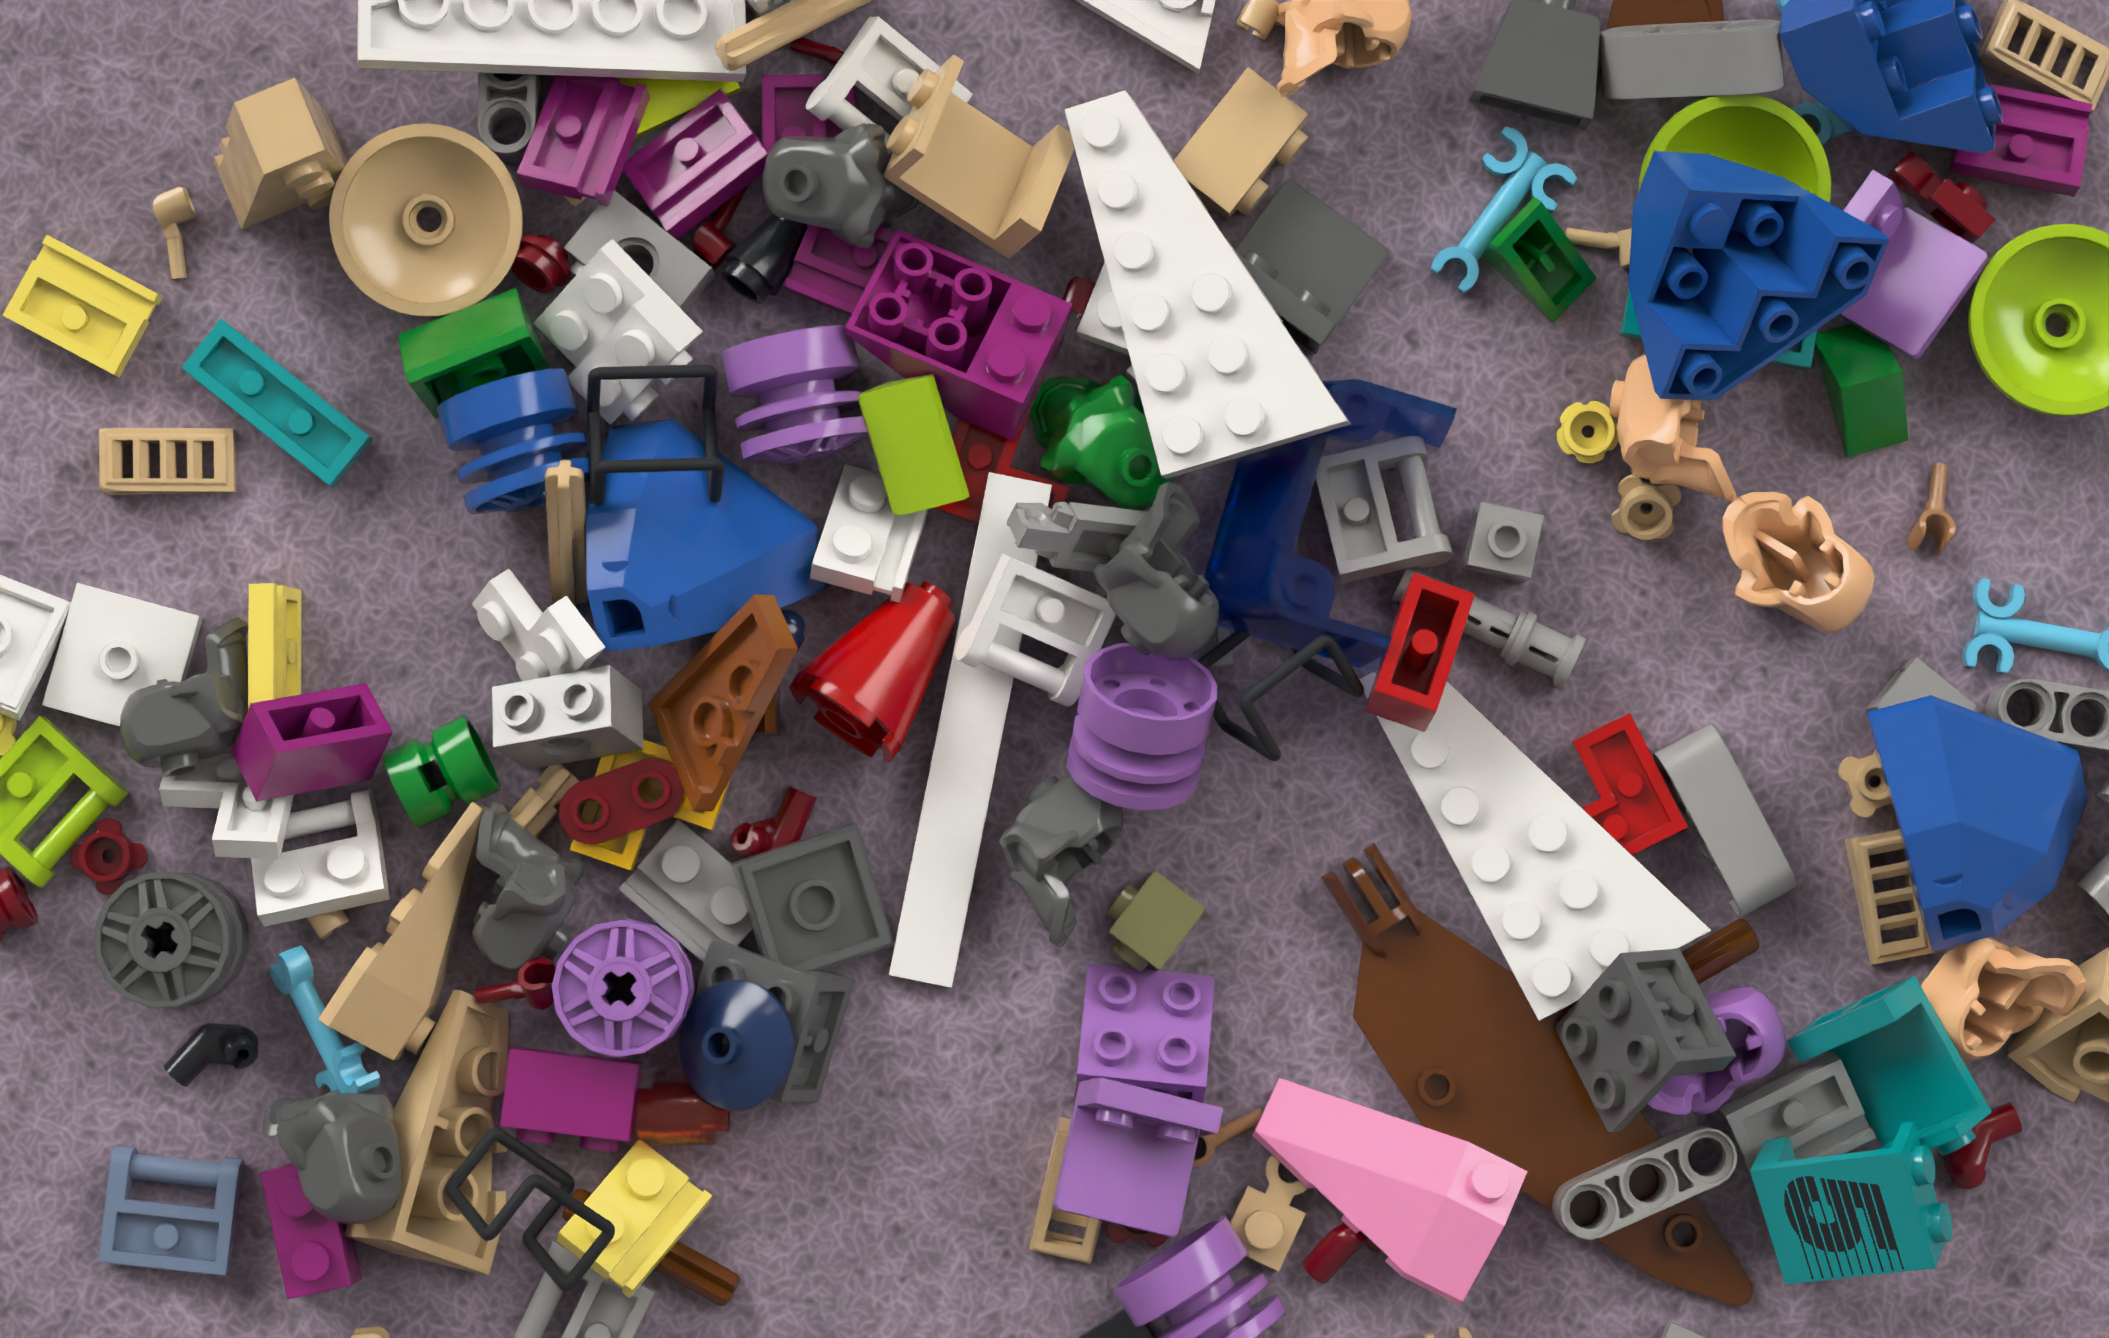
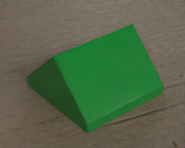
[398,288,551,419]

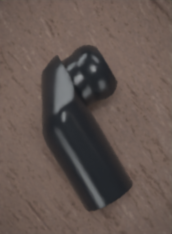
[163,1023,259,1087]

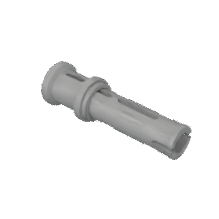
[1392,567,1586,690]

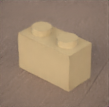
[1174,67,1309,222]

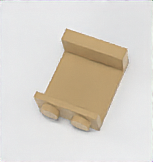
[882,54,1075,259]

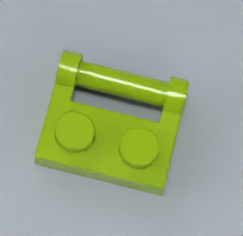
[0,716,129,888]

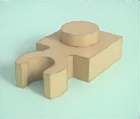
[1230,1154,1308,1272]

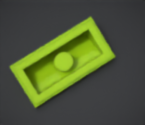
[858,374,970,516]

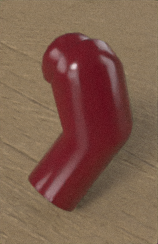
[730,786,817,859]
[1944,1102,2022,1189]
[1303,1222,1381,1284]

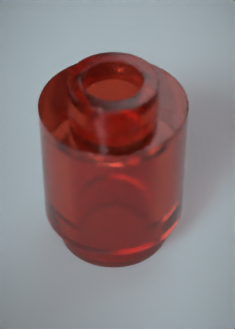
[636,1081,730,1146]

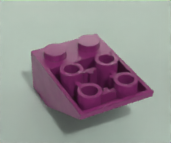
[844,229,1072,442]

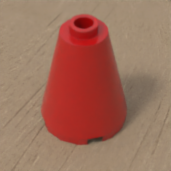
[789,581,957,763]

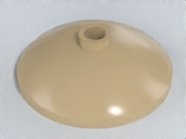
[329,124,523,316]

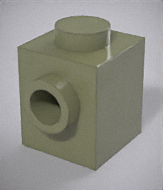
[1106,870,1206,973]

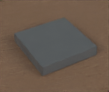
[732,823,894,971]

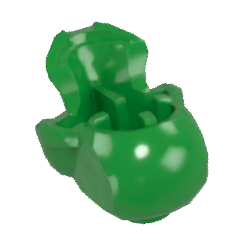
[1031,375,1176,511]

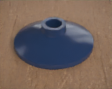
[679,980,795,1110]

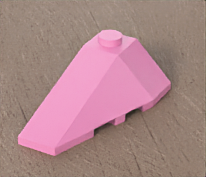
[1252,1078,1527,1306]

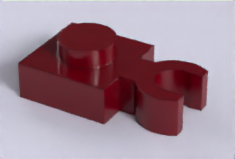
[1886,151,1996,244]

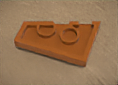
[648,594,798,811]

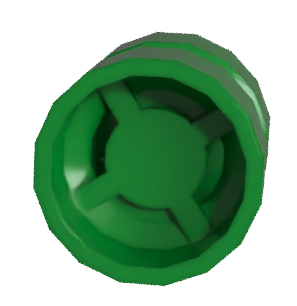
[383,715,501,828]

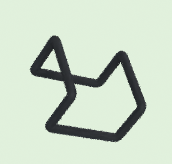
[587,364,724,506]
[1197,605,1364,761]
[445,1128,615,1291]

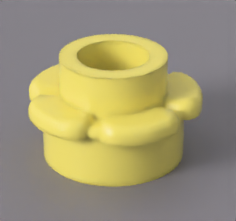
[1557,401,1618,463]

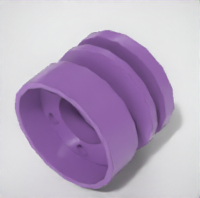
[721,325,869,464]
[1066,643,1218,811]
[552,920,697,1057]
[1113,1215,1286,1338]

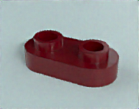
[559,758,686,845]

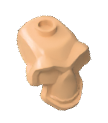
[1277,0,1413,98]
[1610,354,1737,503]
[1722,492,1875,634]
[1921,937,2085,1062]

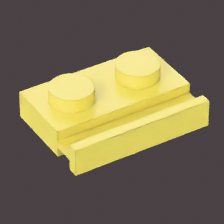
[2,235,163,378]
[248,583,301,709]
[556,1138,712,1298]

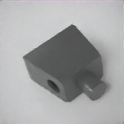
[1469,0,1600,129]

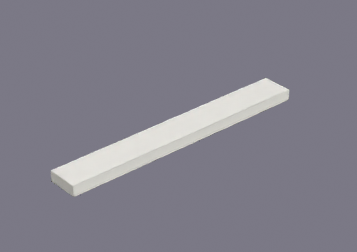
[889,472,1052,988]

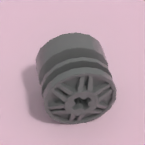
[94,872,249,1008]

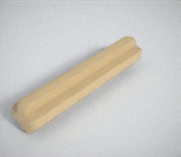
[715,0,872,71]
[545,460,588,606]

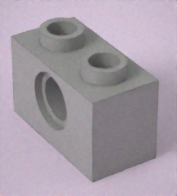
[564,190,716,314]
[492,665,644,770]

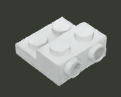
[534,239,703,425]

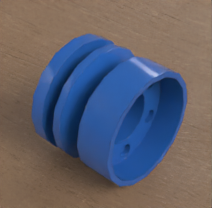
[436,369,591,514]

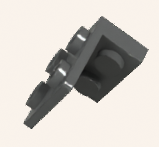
[1235,179,1388,354]
[677,940,855,1103]
[1556,948,1736,1132]

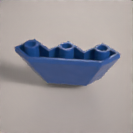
[1779,0,2003,153]
[1628,151,1889,401]
[586,418,830,652]
[1867,695,2088,952]

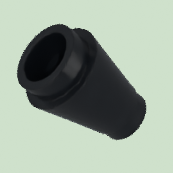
[721,214,808,304]

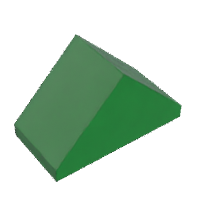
[1482,197,1596,323]
[1814,324,1908,458]

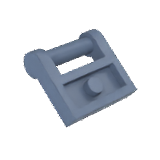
[98,1145,245,1276]

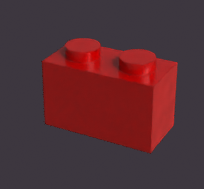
[1364,573,1475,732]

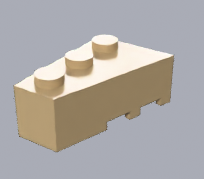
[213,78,348,229]

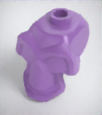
[1647,987,1786,1116]

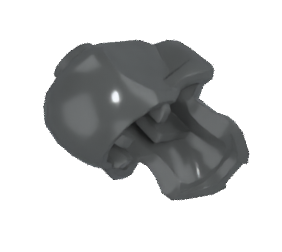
[763,123,925,248]
[1093,482,1219,660]
[120,617,248,776]
[999,775,1124,947]
[472,801,585,973]
[262,1089,402,1224]

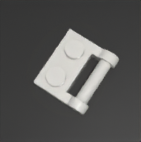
[806,17,973,145]
[955,553,1116,707]
[251,789,390,927]

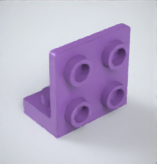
[1838,170,1989,360]
[1073,964,1214,1109]
[1053,1077,1223,1237]

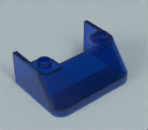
[1203,379,1457,673]

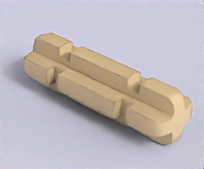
[492,764,579,874]

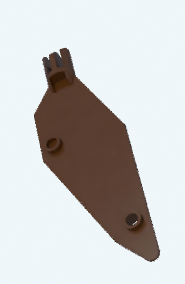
[1321,843,1753,1306]

